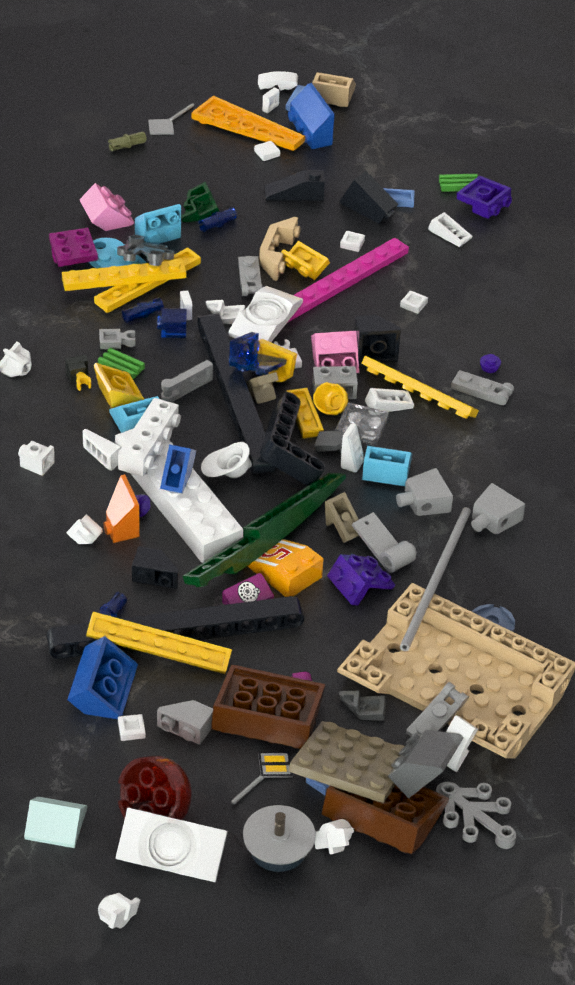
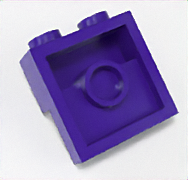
[457,176,512,219]

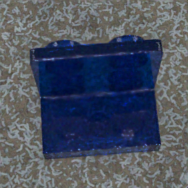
[229,332,286,375]

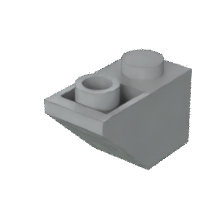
[157,700,213,745]

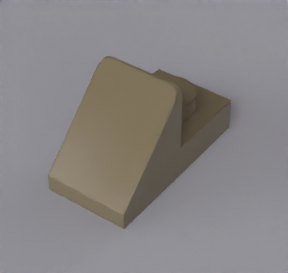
[245,372,279,404]
[325,492,359,543]

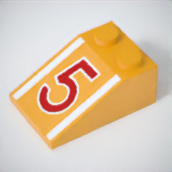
[248,539,323,597]

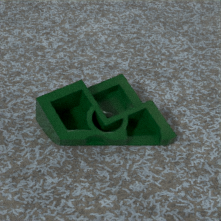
[181,181,220,222]

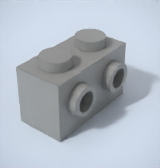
[312,366,358,399]

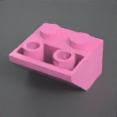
[80,183,135,231]
[311,331,359,373]

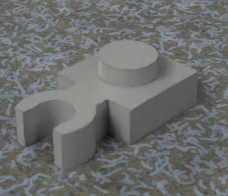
[99,329,136,349]

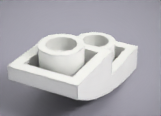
[258,71,298,91]
[446,715,478,772]

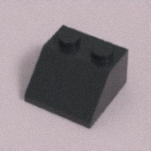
[354,315,401,364]

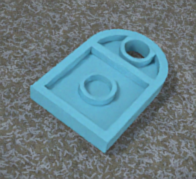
[89,238,147,268]

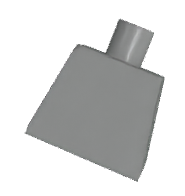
[396,468,453,516]
[471,483,525,534]

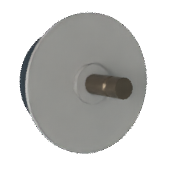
[243,805,315,872]

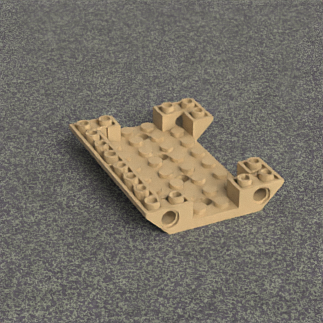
[337,583,575,758]

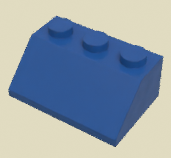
[288,83,334,149]
[67,636,138,719]

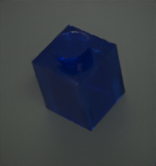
[157,308,187,338]

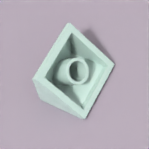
[24,797,87,848]

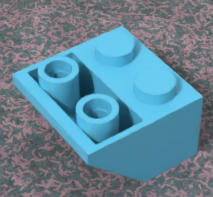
[135,204,181,244]
[109,396,159,433]
[362,446,412,486]

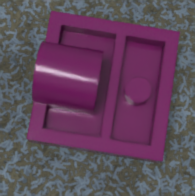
[49,228,98,267]

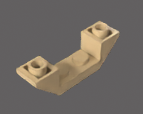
[259,217,301,281]

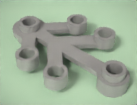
[436,782,516,849]

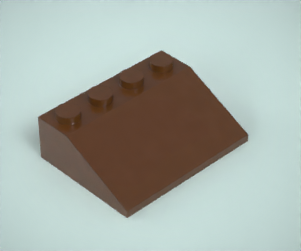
[211,664,325,748]
[322,785,449,854]

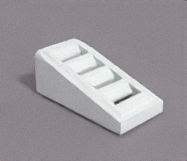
[428,212,473,247]
[365,388,414,414]
[341,423,364,473]
[83,429,120,471]

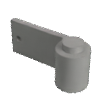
[351,512,417,573]

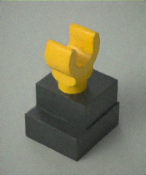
[65,355,91,391]

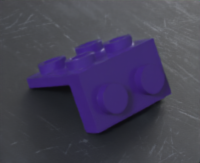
[327,554,395,606]

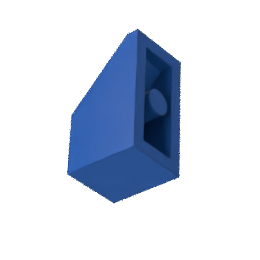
[160,444,196,494]

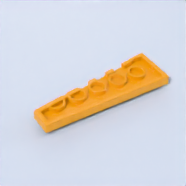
[191,96,305,151]

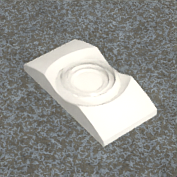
[228,286,303,346]
[115,808,228,882]

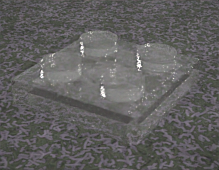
[335,402,389,446]

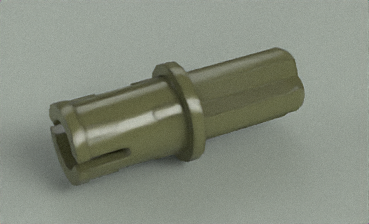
[108,132,147,152]

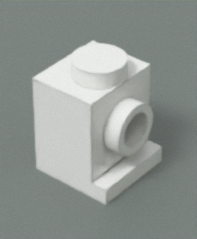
[18,441,55,476]

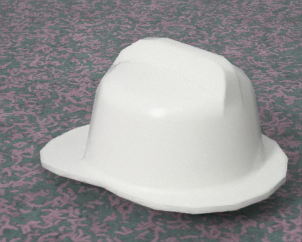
[201,442,252,478]

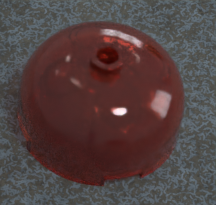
[118,756,192,820]

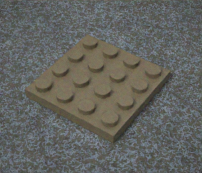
[288,721,405,803]

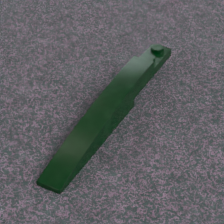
[183,473,346,587]

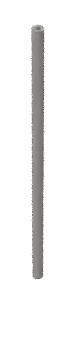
[400,507,471,651]

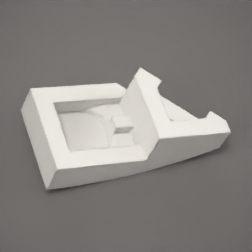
[206,300,246,324]

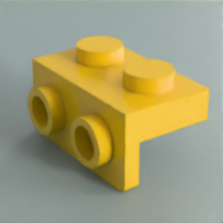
[281,241,330,280]
[247,339,297,382]

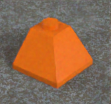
[103,474,139,543]

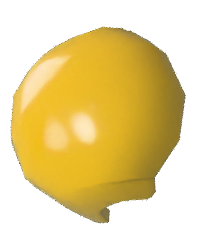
[313,382,348,415]

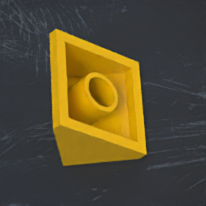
[94,363,144,409]

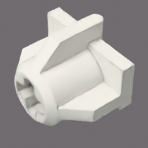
[0,342,32,377]
[66,514,103,544]
[315,819,354,854]
[98,893,140,929]

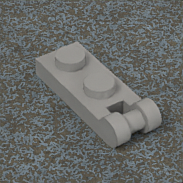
[238,256,262,296]
[161,360,213,402]
[451,370,514,405]
[406,682,469,737]

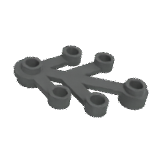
[117,235,174,266]

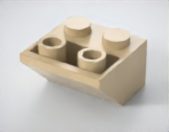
[313,72,356,107]

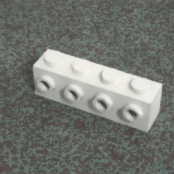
[118,398,181,477]

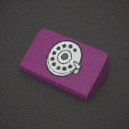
[222,573,274,605]

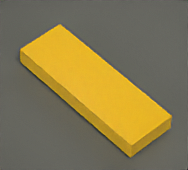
[287,388,324,438]

